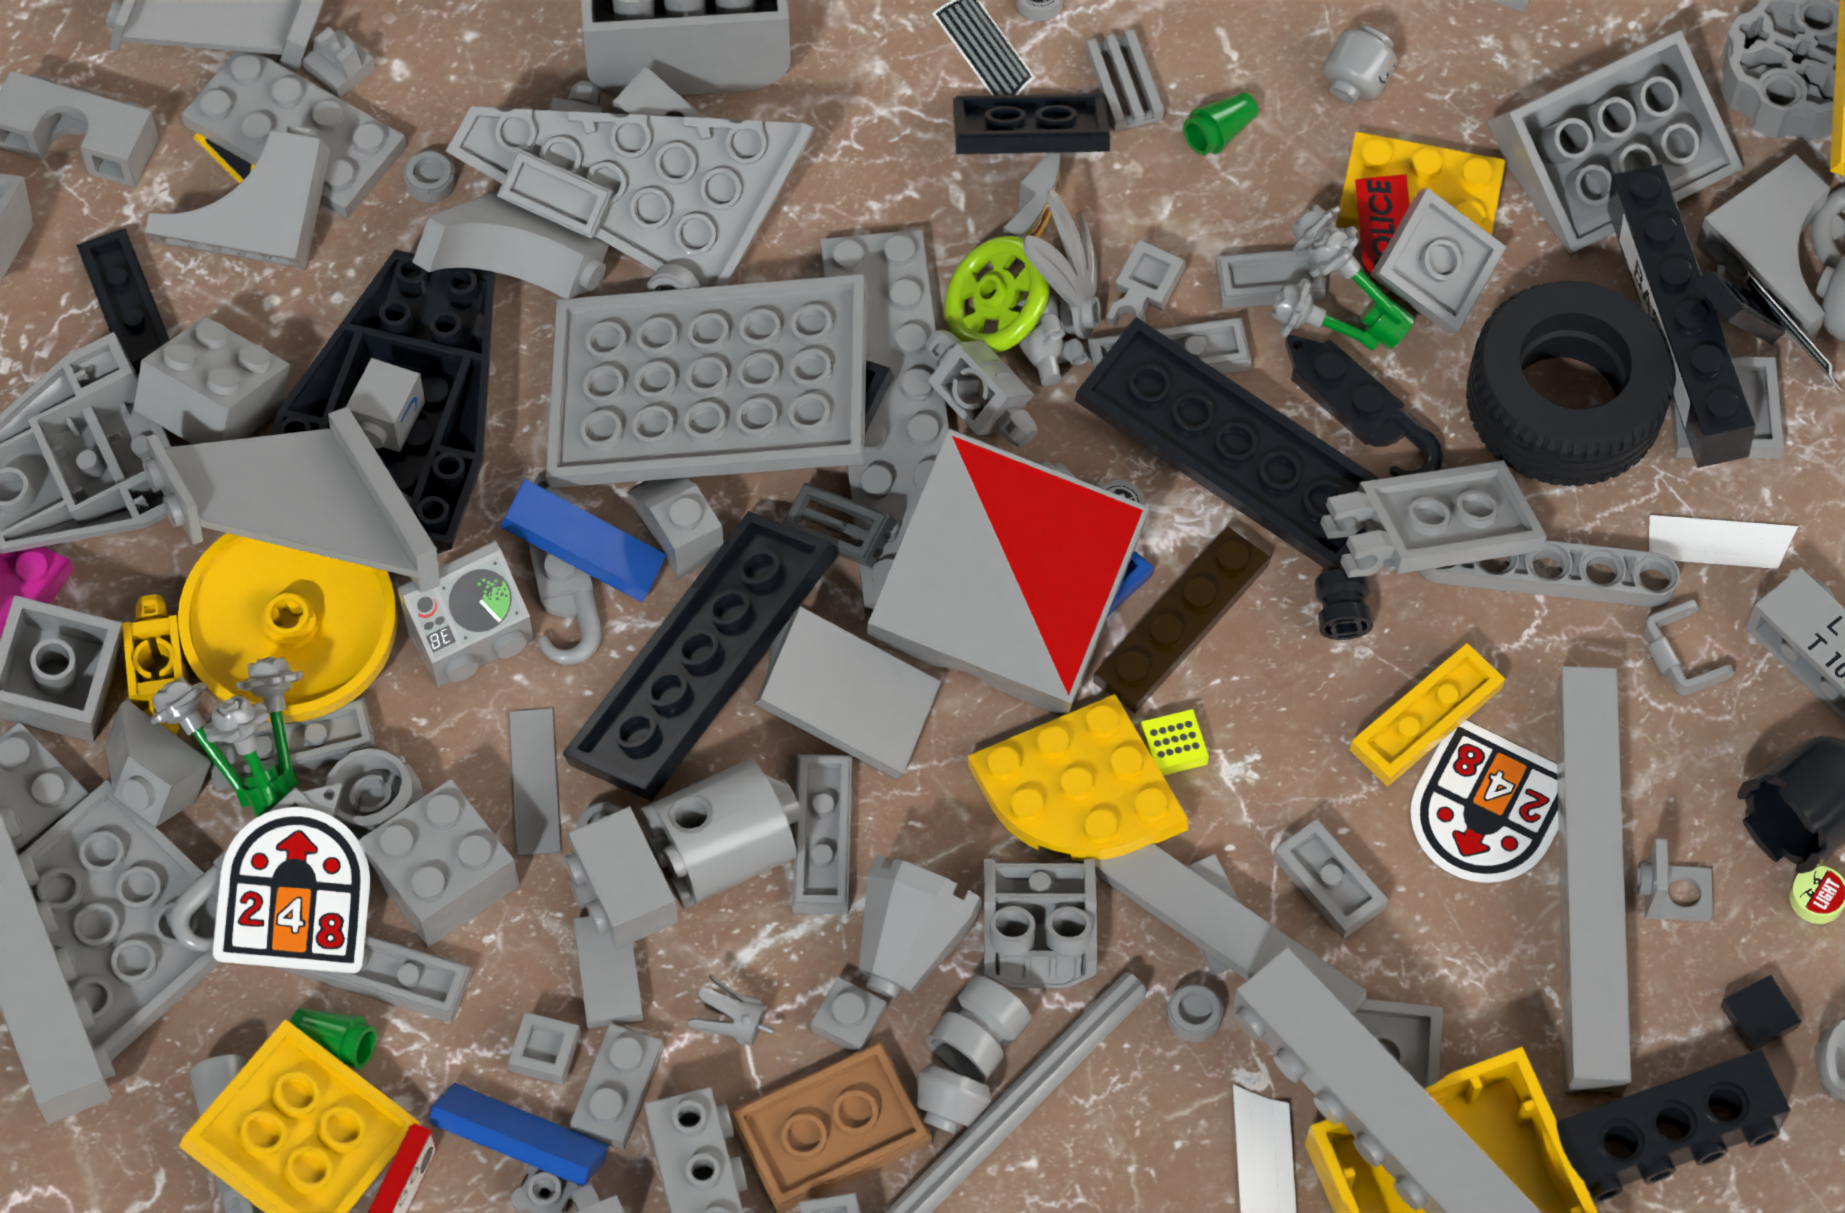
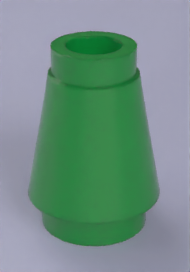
[1183,92,1259,155]
[290,1008,377,1069]

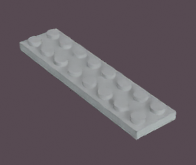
[820,229,949,614]

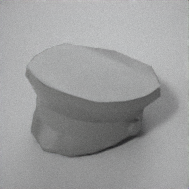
[321,748,424,841]

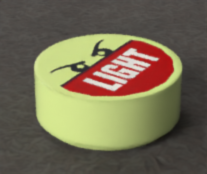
[1789,866,1845,924]

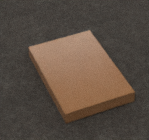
[729,1041,932,1213]

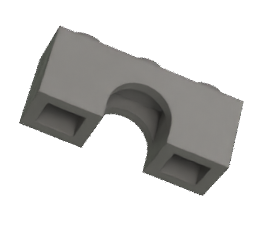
[0,71,159,188]

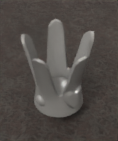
[687,974,775,1047]

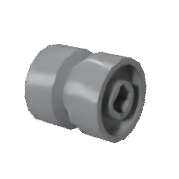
[926,975,1031,1083]

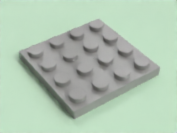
[21,780,222,1061]

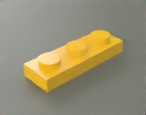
[1349,643,1505,787]

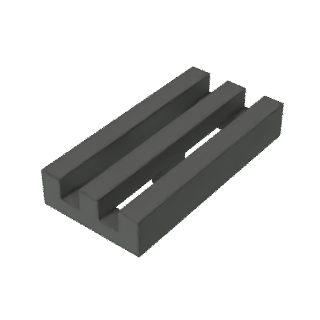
[783,482,897,568]

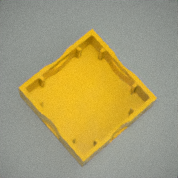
[1305,1047,1598,1213]

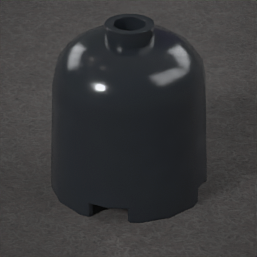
[1737,736,1845,874]

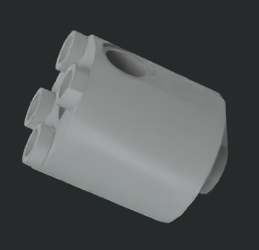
[640,758,802,909]

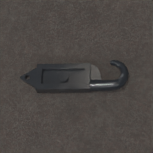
[1285,335,1444,477]

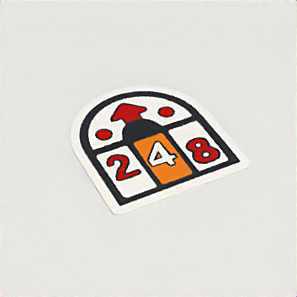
[1411,720,1559,883]
[213,807,370,973]

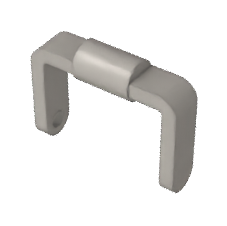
[1643,600,1735,695]

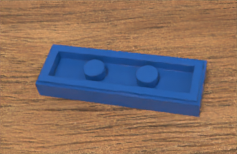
[500,479,667,603]
[428,1083,609,1186]

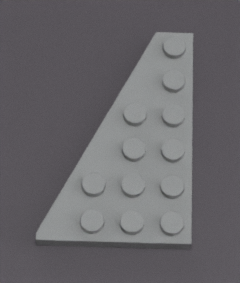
[446,106,815,288]

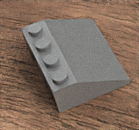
[1487,30,1744,254]

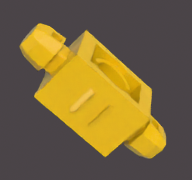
[122,594,190,735]

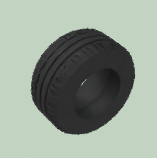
[1466,280,1675,487]

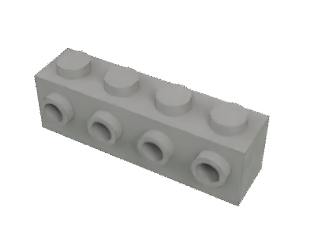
[644,1087,754,1213]

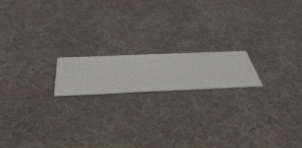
[509,708,561,856]

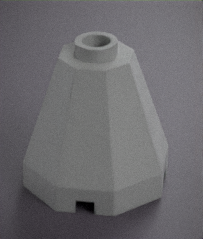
[859,855,983,1000]

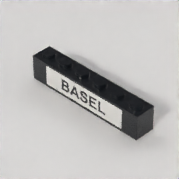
[1607,164,1756,468]

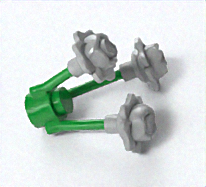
[1271,205,1415,351]
[150,657,304,818]

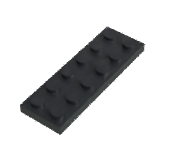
[1075,317,1380,571]
[562,511,837,802]

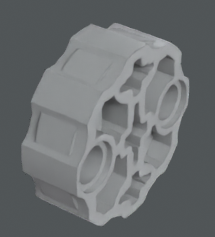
[1720,0,1839,141]

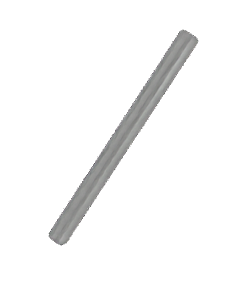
[885,972,1147,1213]

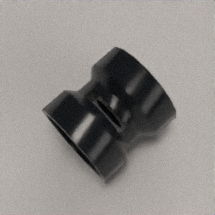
[1314,568,1373,640]

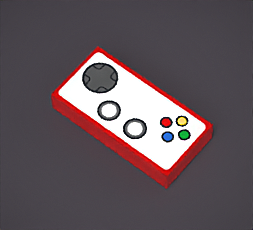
[368,1123,437,1213]

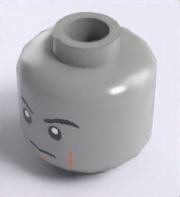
[1322,25,1398,104]

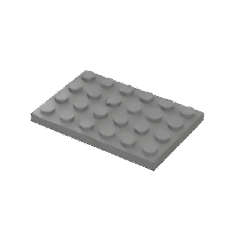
[546,274,867,488]

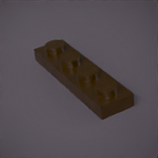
[1093,527,1270,714]

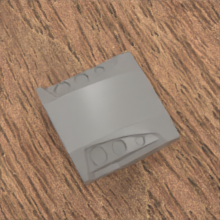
[984,859,1097,988]

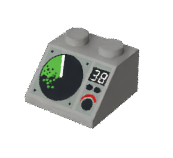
[398,541,534,687]

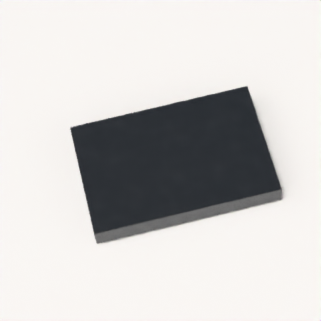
[953,93,1110,155]

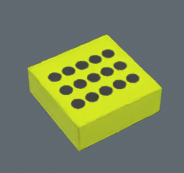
[1140,709,1209,776]

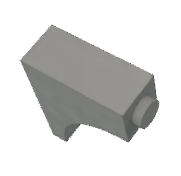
[145,126,331,269]
[1696,154,1831,350]
[412,190,609,300]

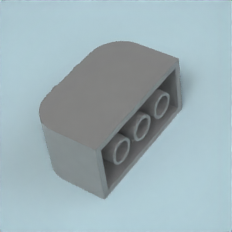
[581,0,791,96]

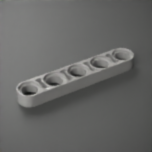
[1419,540,1680,607]

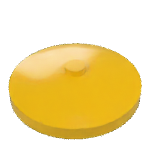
[178,533,398,723]

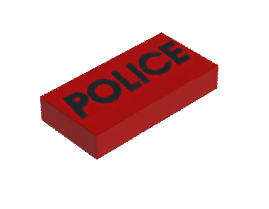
[1355,174,1410,282]

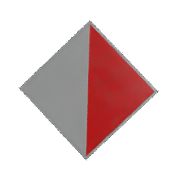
[867,429,1150,716]

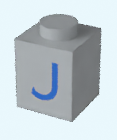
[346,358,425,452]

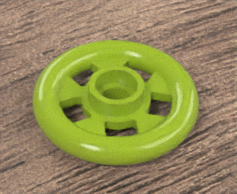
[945,236,1050,353]

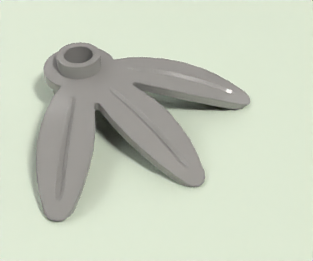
[1023,188,1101,339]

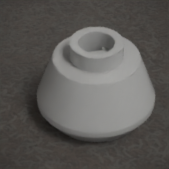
[917,1064,992,1134]

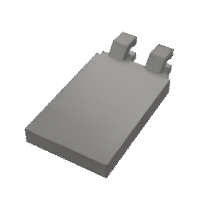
[1320,460,1547,578]

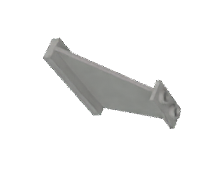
[105,0,325,71]
[143,407,440,593]

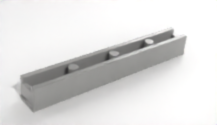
[1555,666,1631,1097]

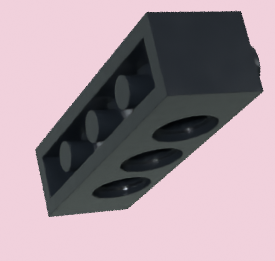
[1556,1049,1791,1203]

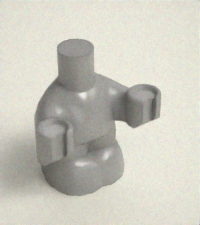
[1015,295,1089,386]

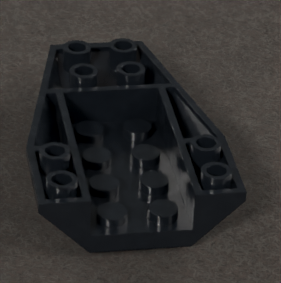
[268,249,495,554]

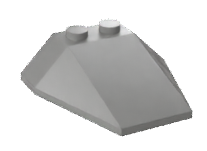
[0,331,173,554]

